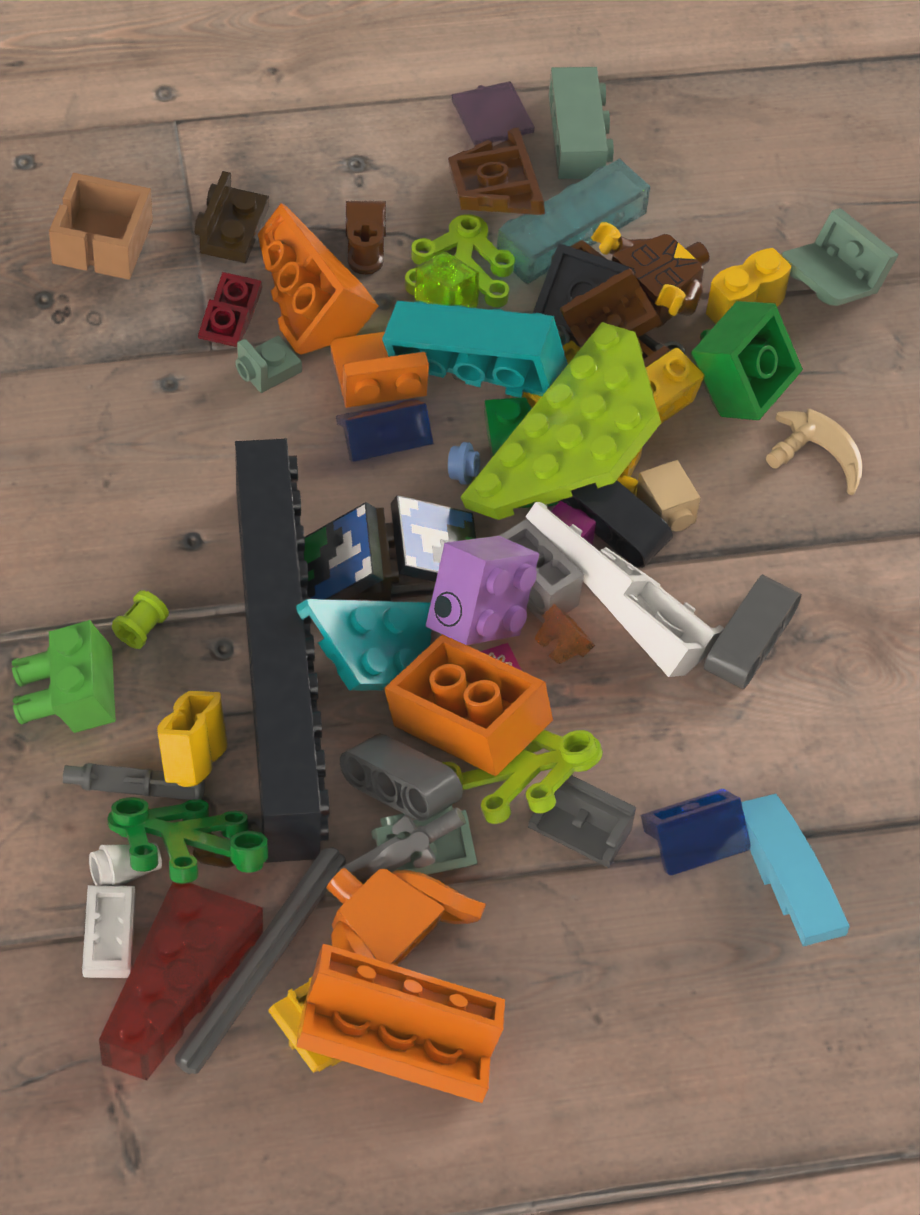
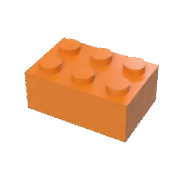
[384,634,553,776]

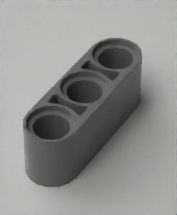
[704,574,802,690]
[340,733,463,822]

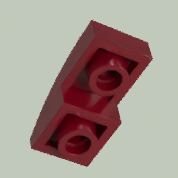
[198,272,262,347]

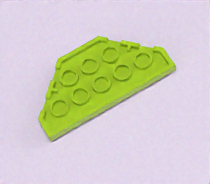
[460,322,661,520]

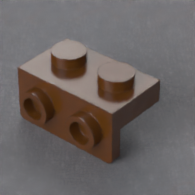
[560,268,662,348]

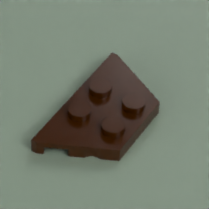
[448,127,545,215]

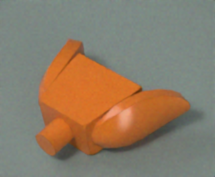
[326,867,486,966]

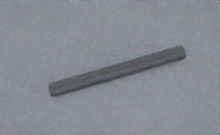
[175,847,346,1074]

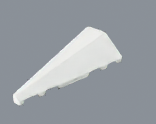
[526,502,724,677]

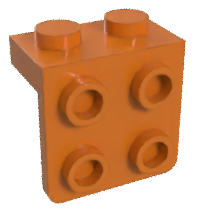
[331,332,429,408]

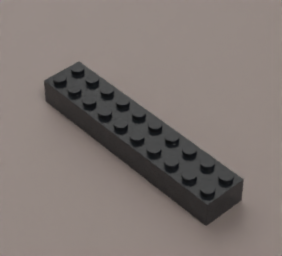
[235,438,330,863]

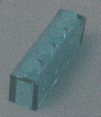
[497,158,651,284]

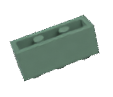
[548,67,614,179]

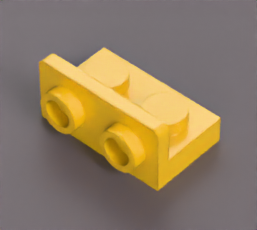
[646,348,705,425]

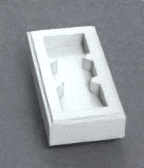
[82,885,136,978]

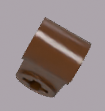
[346,201,386,275]

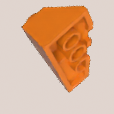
[258,203,379,355]

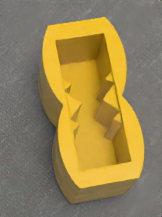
[706,248,792,324]
[157,691,228,787]

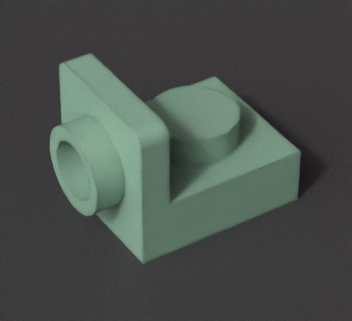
[235,335,302,393]

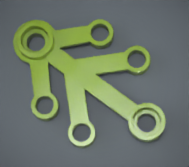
[405,214,515,307]
[442,730,603,824]

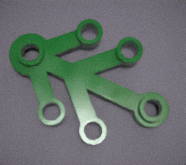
[107,797,268,884]

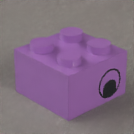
[426,536,539,645]

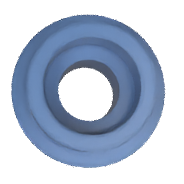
[448,442,480,485]

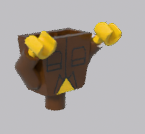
[591,222,710,328]

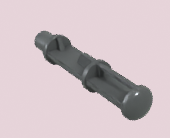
[63,763,205,800]

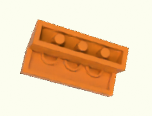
[296,943,505,1103]

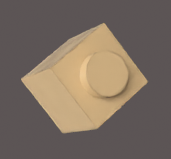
[636,460,701,532]

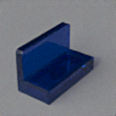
[336,399,434,462]
[640,789,751,875]

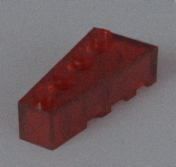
[99,882,263,1081]

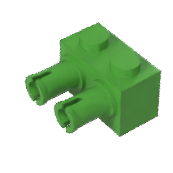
[12,620,116,733]

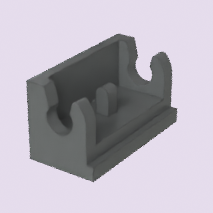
[528,775,636,868]

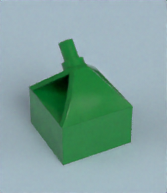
[691,301,803,421]

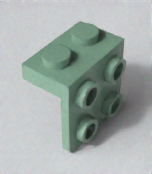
[781,208,899,306]

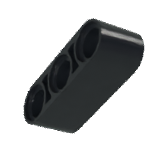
[558,480,673,568]

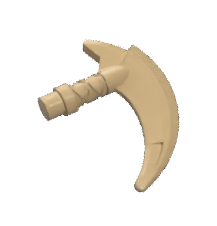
[766,408,862,495]

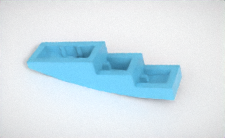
[733,794,850,946]

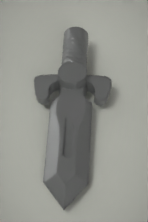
[337,807,466,884]

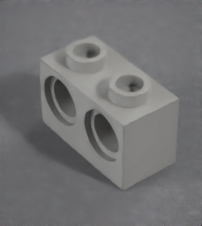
[500,519,584,626]

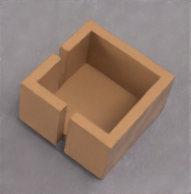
[49,173,153,280]

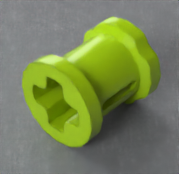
[111,590,169,649]

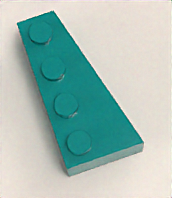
[382,301,568,398]

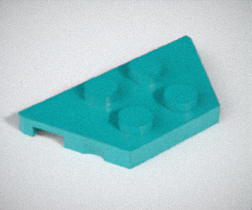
[296,599,432,691]

